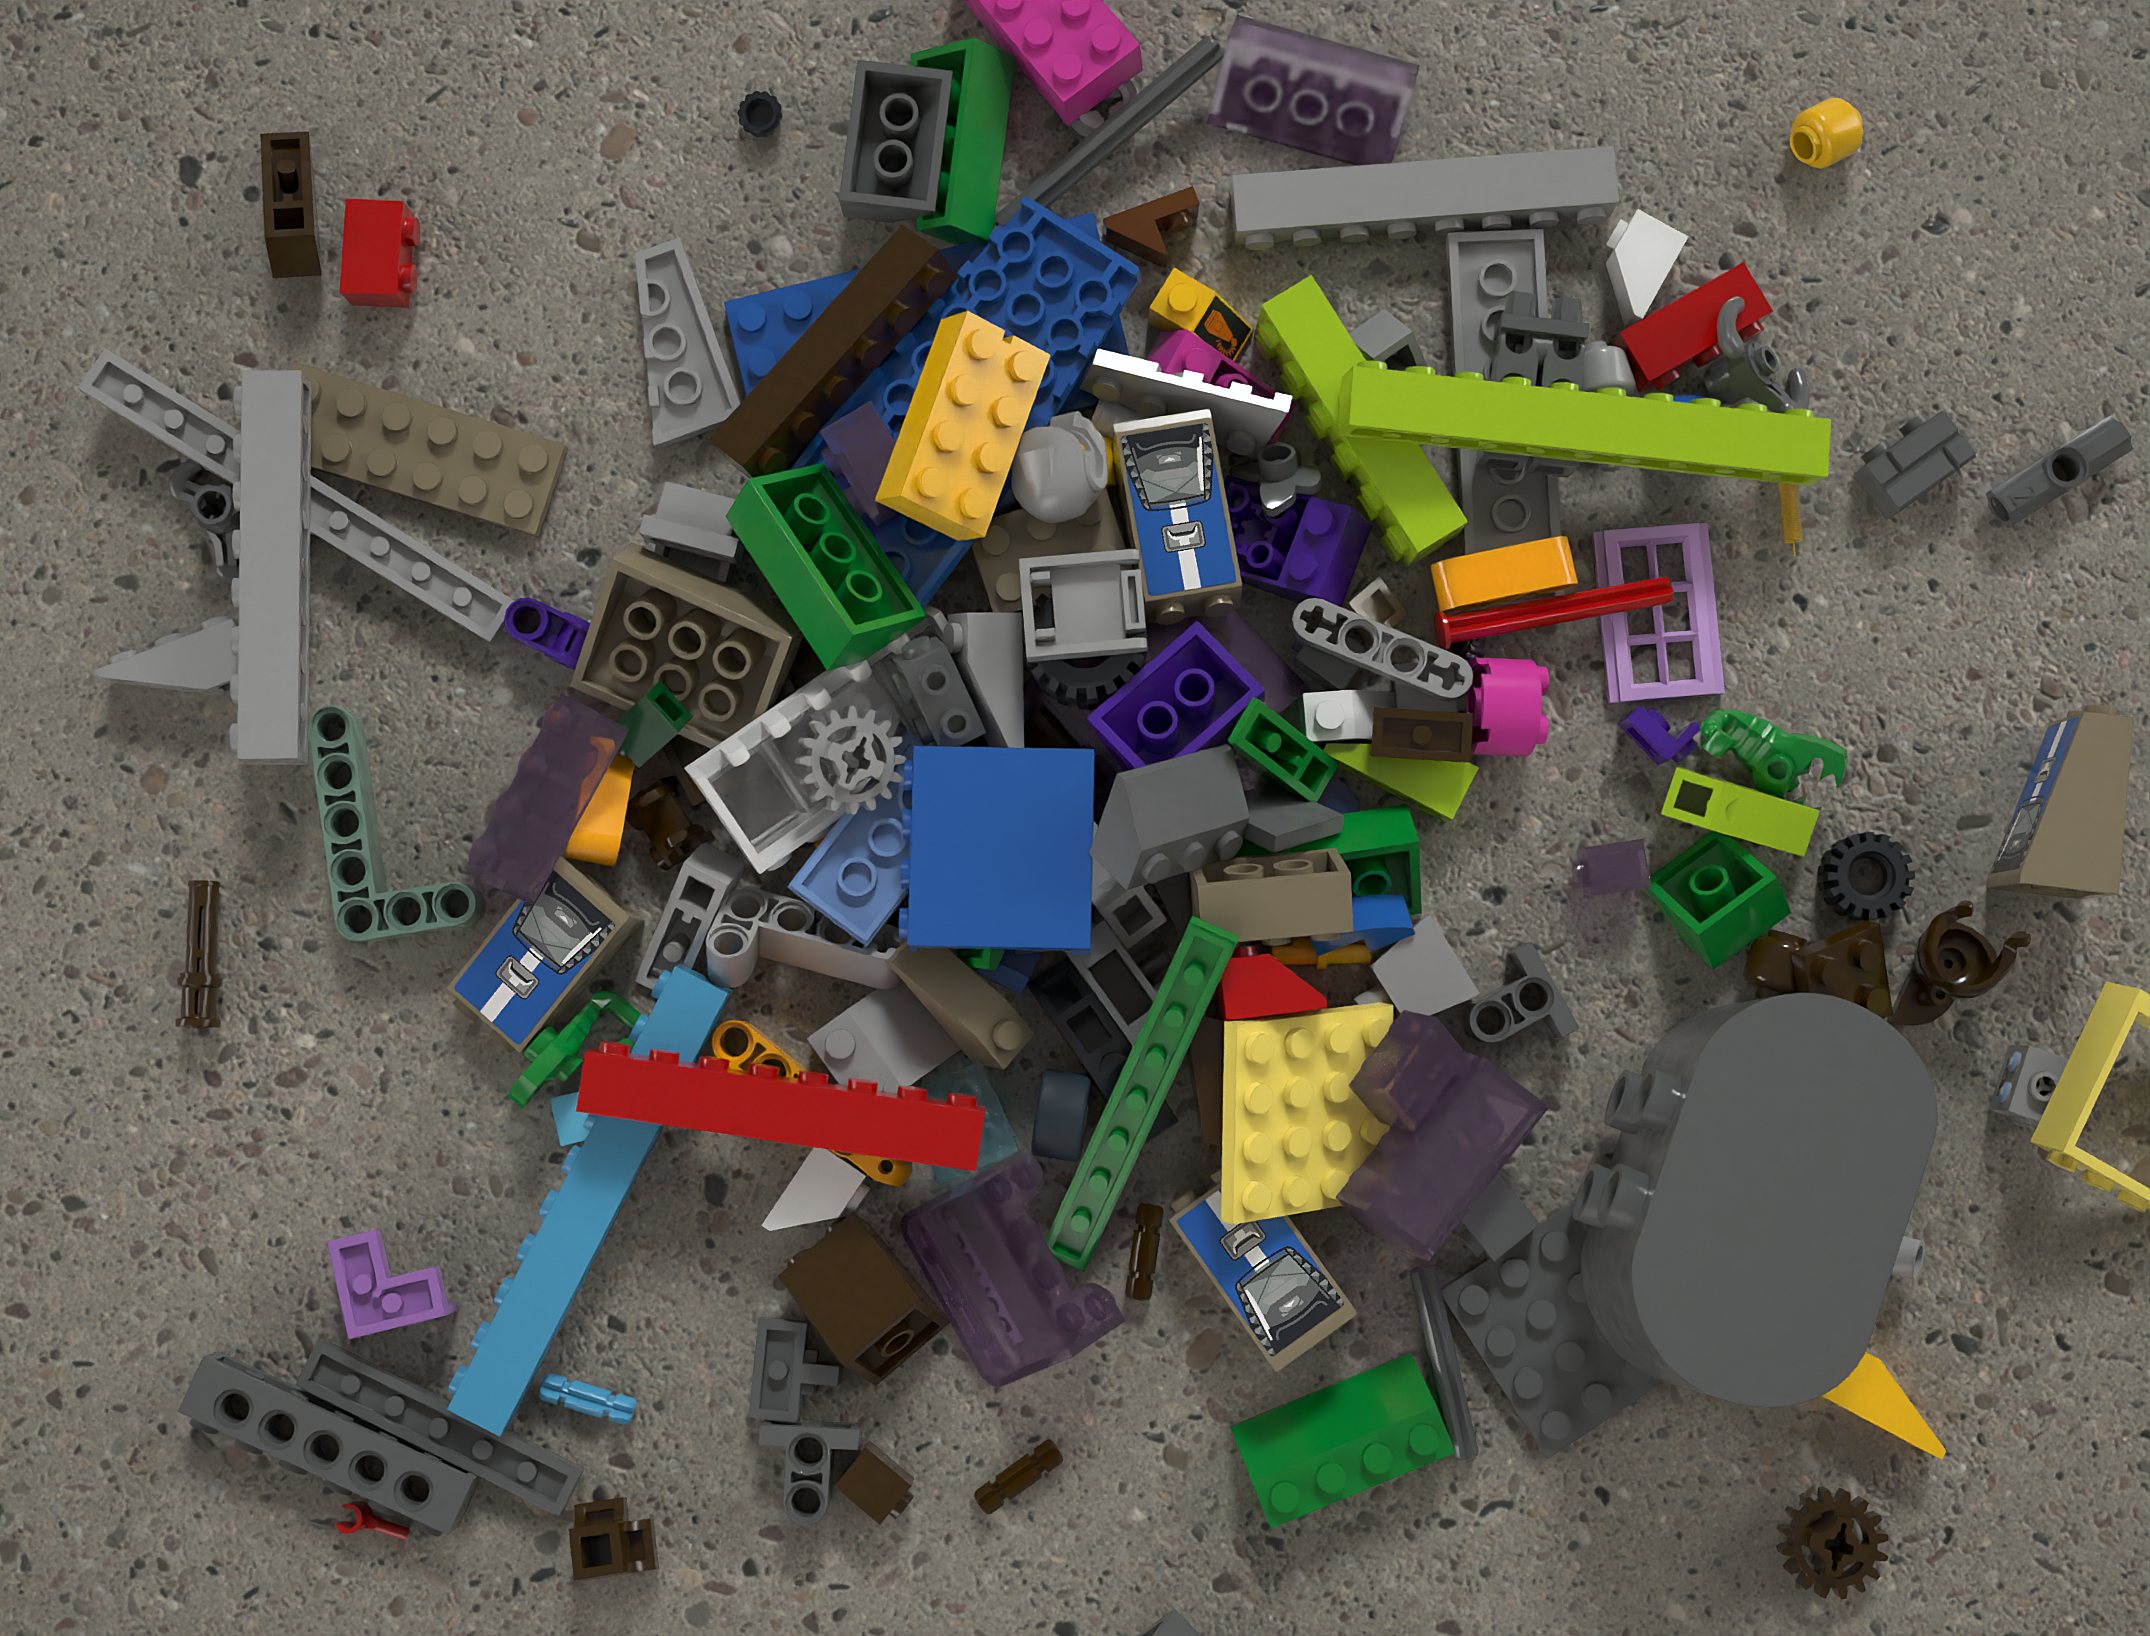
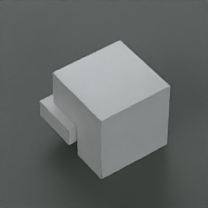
[639,481,745,586]

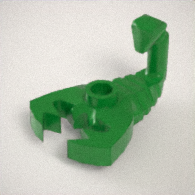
[1700,709,1848,810]
[507,991,641,1108]

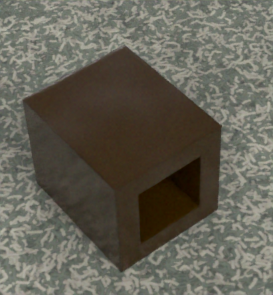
[834,1440,914,1525]

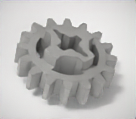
[795,706,906,814]

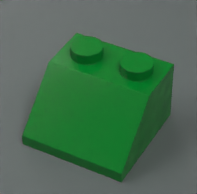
[1642,831,1791,970]

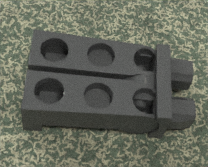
[1475,291,1590,478]

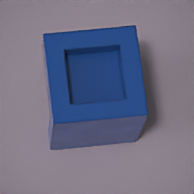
[977,949,1043,996]

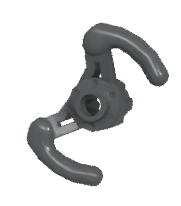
[1704,296,1809,414]
[168,459,240,586]

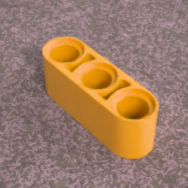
[1430,536,1578,614]
[565,735,634,867]

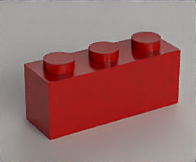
[1610,262,1773,393]

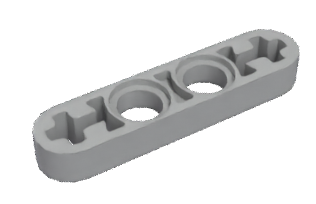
[1291,598,1473,702]

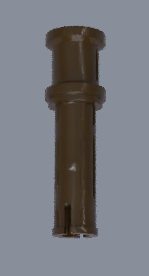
[175,880,223,1028]

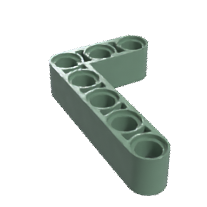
[308,705,486,942]

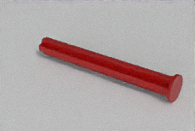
[1434,577,1673,650]

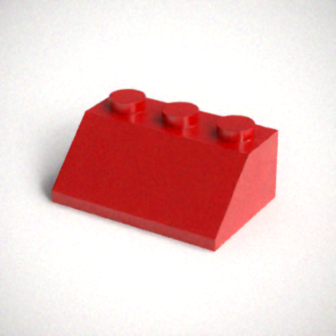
[1215,946,1328,1021]

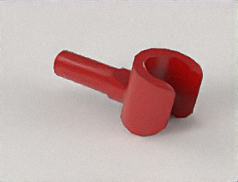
[336,1501,410,1540]

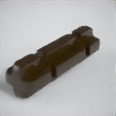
[1125,1203,1164,1301]
[974,1439,1063,1514]

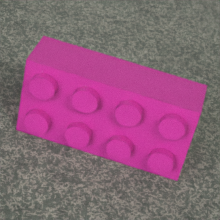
[963,0,1143,126]

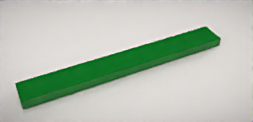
[1040,916,1239,1272]

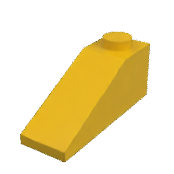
[1822,1352,1946,1460]

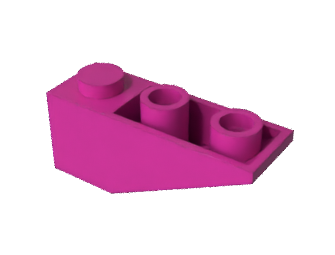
[1146,330,1296,445]

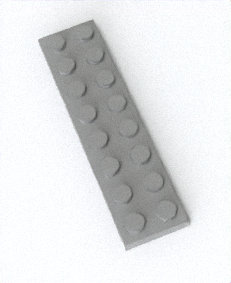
[1446,229,1564,612]

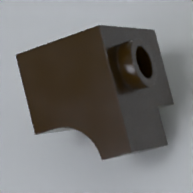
[569,1497,659,1581]

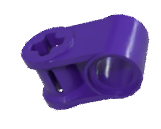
[504,598,590,671]

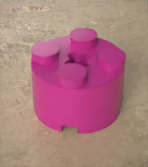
[1459,657,1549,757]

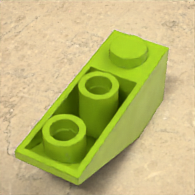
[1661,766,1820,857]

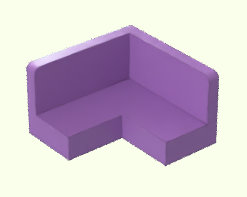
[327,1229,458,1339]

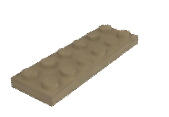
[290,362,568,538]

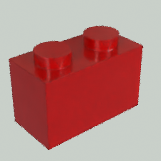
[339,199,421,308]

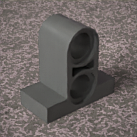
[1463,942,1580,1043]
[759,1419,863,1526]

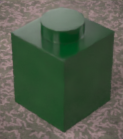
[605,681,693,768]

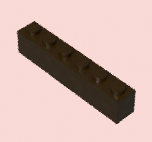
[708,225,958,479]

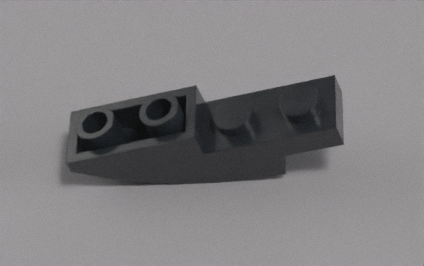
[1027,957,1178,1146]

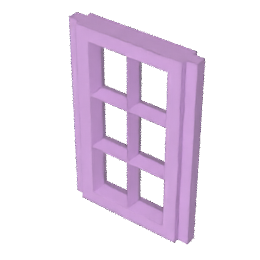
[1592,523,1725,704]

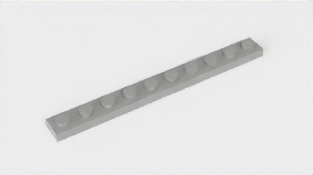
[78,348,514,645]

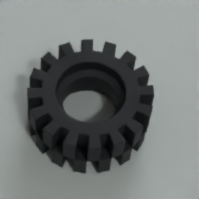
[1817,832,1915,921]

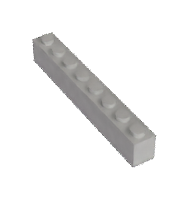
[1230,146,1619,250]
[230,370,312,765]

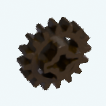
[1776,1487,1889,1599]

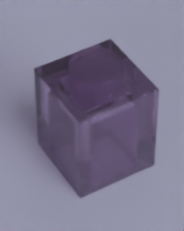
[1572,839,1651,898]

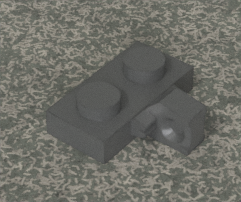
[748,1316,843,1423]

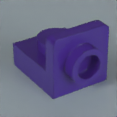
[1618,706,1700,765]

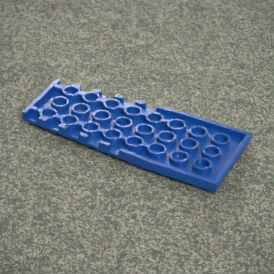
[790,197,1142,633]

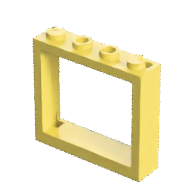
[2030,982,2150,1213]

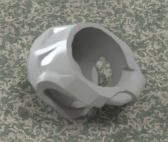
[1011,411,1108,523]

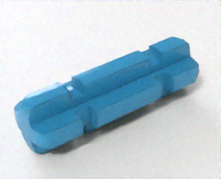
[539,1373,637,1425]

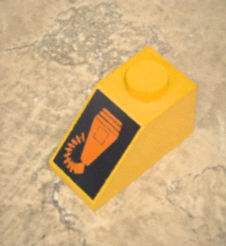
[1148,267,1254,362]

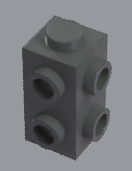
[891,636,987,747]

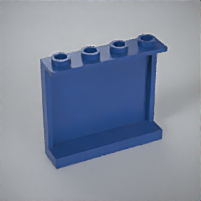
[899,746,1095,955]

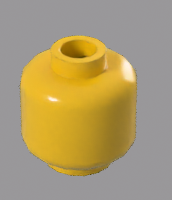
[1789,97,1863,169]

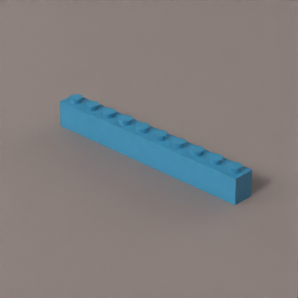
[447,964,733,1437]

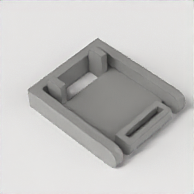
[1019,549,1148,662]

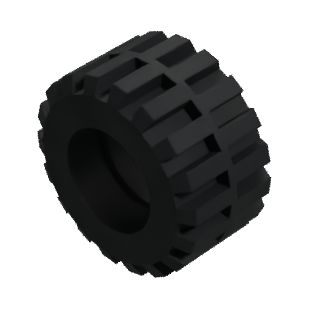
[1022,586,1147,709]

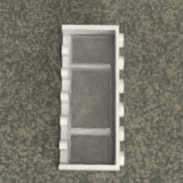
[684,604,948,874]

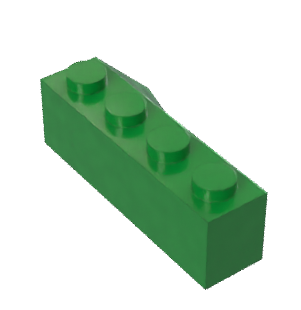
[911,37,1015,246]

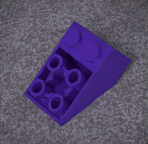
[1224,475,1372,607]

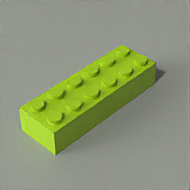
[1254,275,1468,569]

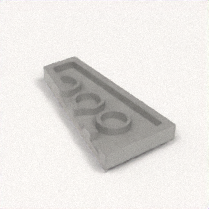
[635,237,741,450]
[1080,349,1293,459]

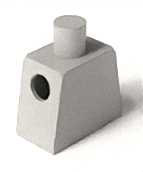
[1353,915,1480,1025]

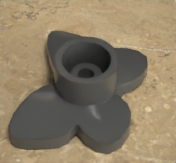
[1230,443,1322,517]

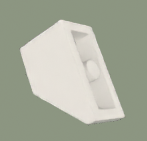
[1606,209,1688,328]
[1298,690,1396,747]
[761,1147,870,1231]

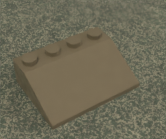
[570,542,803,764]

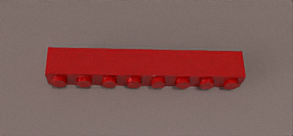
[576,1041,986,1172]

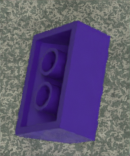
[1087,621,1265,772]

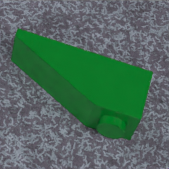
[1228,697,1339,802]

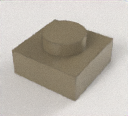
[1341,576,1408,646]

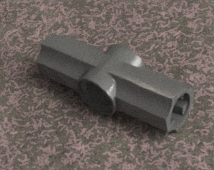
[1986,415,2133,528]

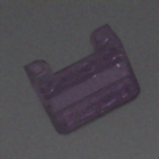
[901,1146,1125,1387]

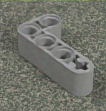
[706,887,906,989]

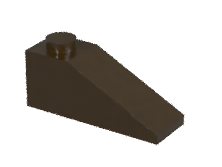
[260,131,322,278]

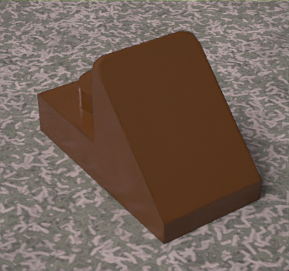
[1103,186,1200,268]

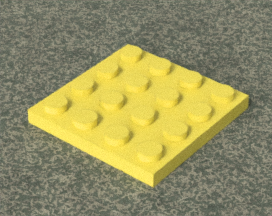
[1221,1002,1393,1225]

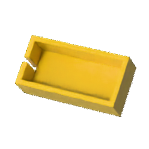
[875,311,1050,541]

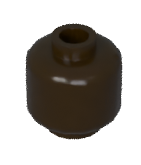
[1743,929,1807,999]

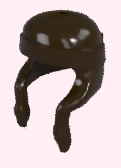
[1914,900,2031,1007]

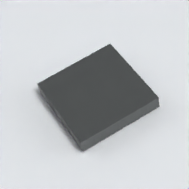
[1243,784,1344,853]

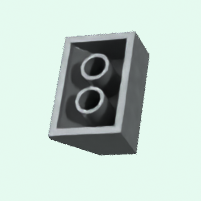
[839,60,953,223]
[1089,744,1250,890]

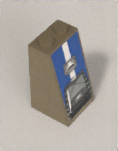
[1113,409,1242,625]
[1987,705,2134,899]
[447,851,645,1053]
[1167,1167,1358,1373]

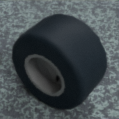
[1031,1068,1092,1162]

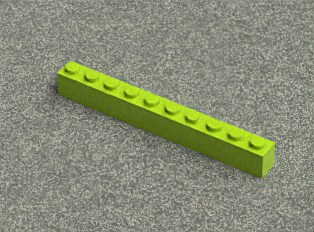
[1338,361,1831,486]

